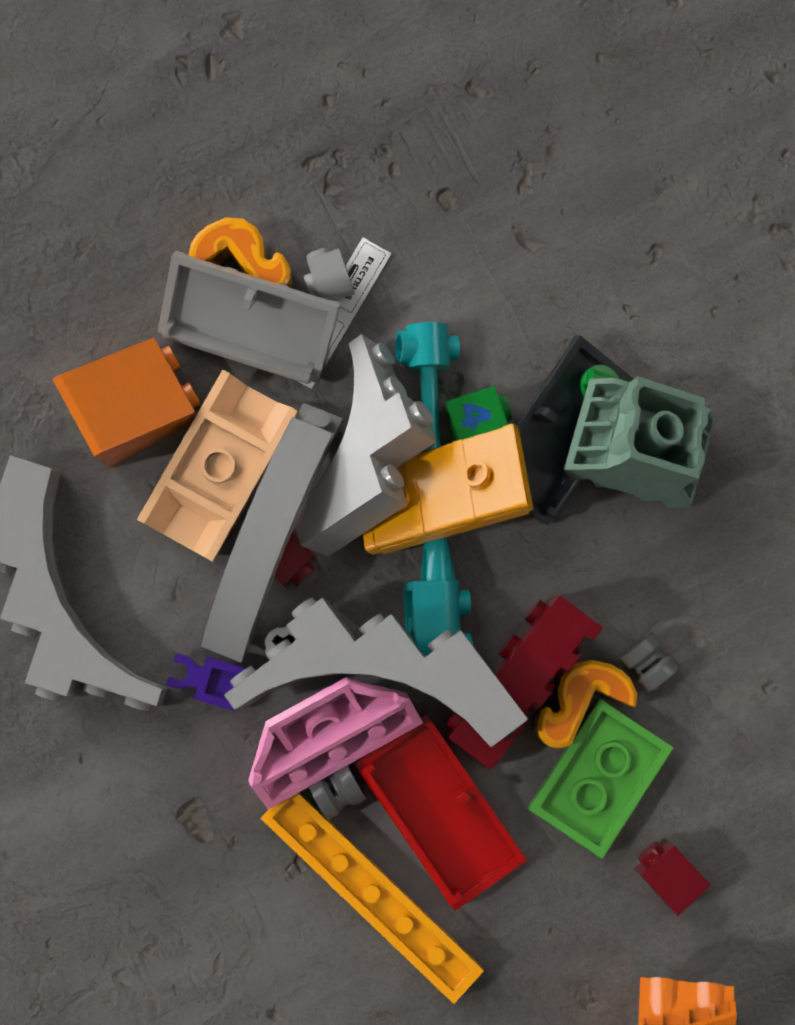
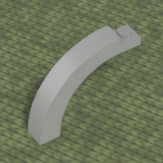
[201,403,343,663]

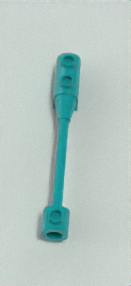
[395,322,473,657]

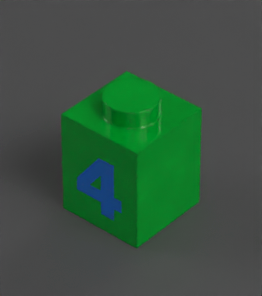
[444,386,512,441]

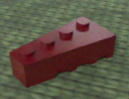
[446,595,603,770]

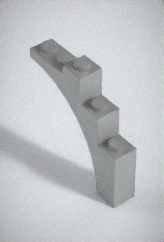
[0,455,169,711]
[224,597,528,747]

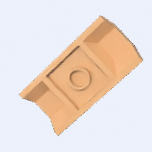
[137,370,298,562]

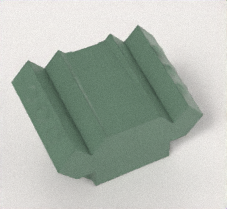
[564,376,716,508]

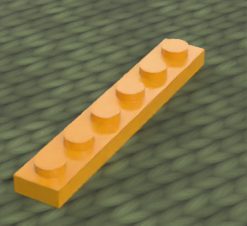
[260,792,484,1004]

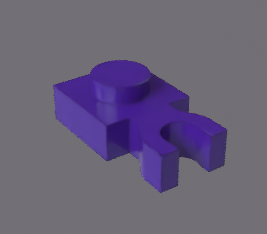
[166,653,246,711]

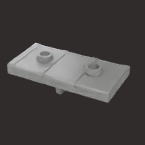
[157,251,341,384]

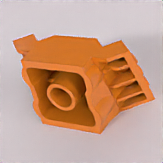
[638,977,737,1025]

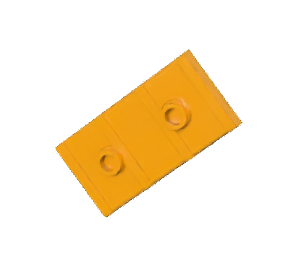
[363,423,533,555]

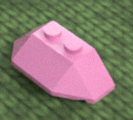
[248,677,423,809]

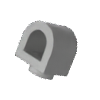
[304,248,355,301]

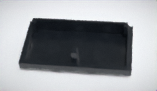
[514,335,634,525]

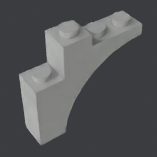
[295,334,436,556]

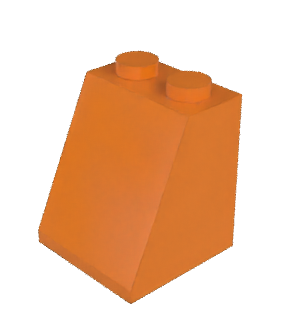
[52,337,201,468]

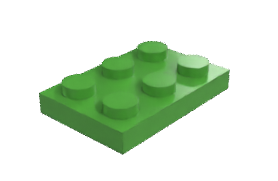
[527,698,674,859]

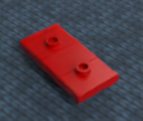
[354,713,527,912]

